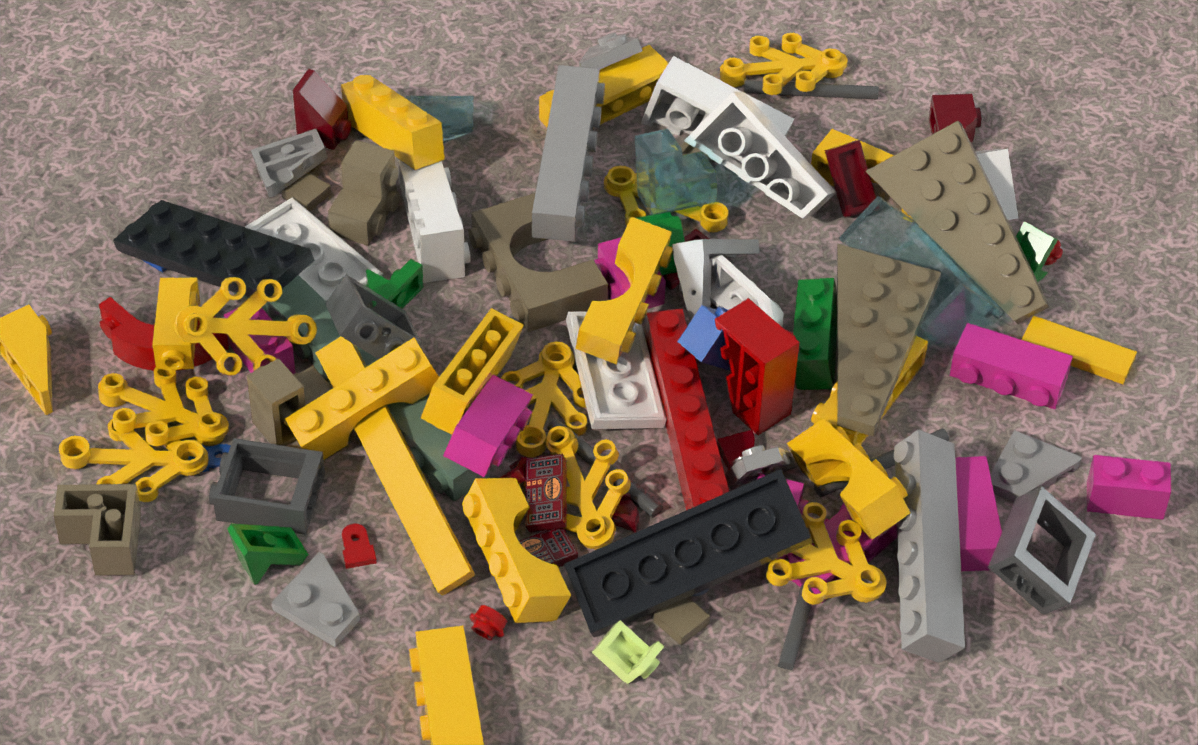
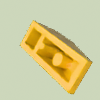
[0,304,53,415]

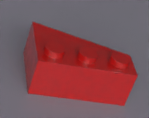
[715,298,799,436]

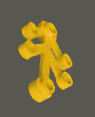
[720,33,848,95]
[604,165,728,233]
[174,277,317,376]
[501,342,587,458]
[98,368,229,446]
[59,419,209,502]
[524,426,631,550]
[766,502,887,605]

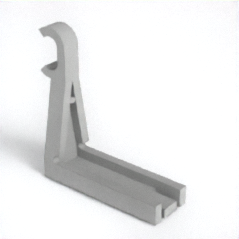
[672,239,760,358]

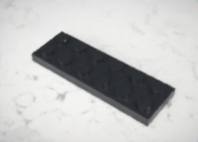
[113,200,315,298]
[564,469,813,637]

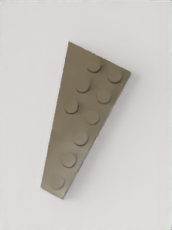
[866,121,1049,324]
[837,243,941,436]

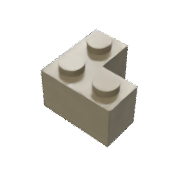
[328,140,400,246]
[247,358,333,446]
[53,484,141,575]

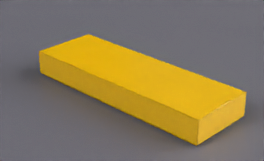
[1021,316,1137,385]

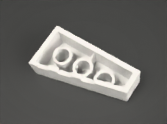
[641,56,794,137]
[684,91,837,218]
[398,160,471,283]

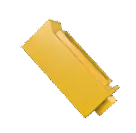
[153,278,200,370]

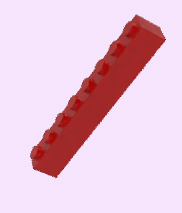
[645,308,729,510]

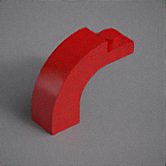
[99,297,229,371]

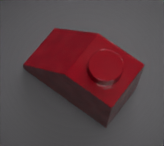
[293,69,351,150]
[928,94,982,142]

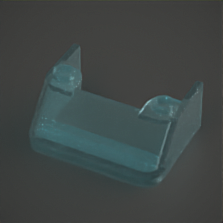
[839,196,1005,346]

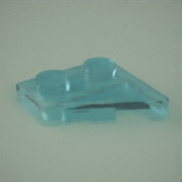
[406,96,474,143]

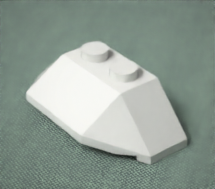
[679,255,784,327]

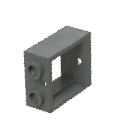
[325,274,422,359]
[209,438,325,535]
[988,486,1096,614]

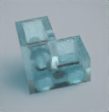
[635,129,717,215]

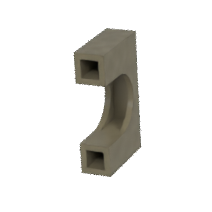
[468,193,608,332]

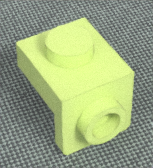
[592,620,664,684]

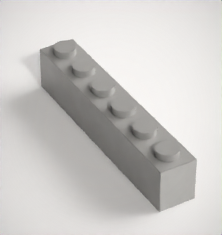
[532,65,605,242]
[894,429,965,662]

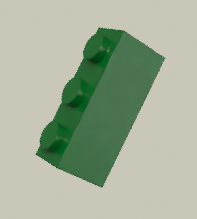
[793,278,837,390]

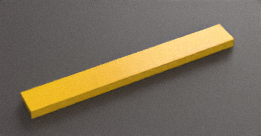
[316,336,475,596]

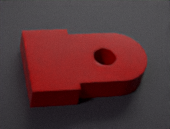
[342,523,377,569]

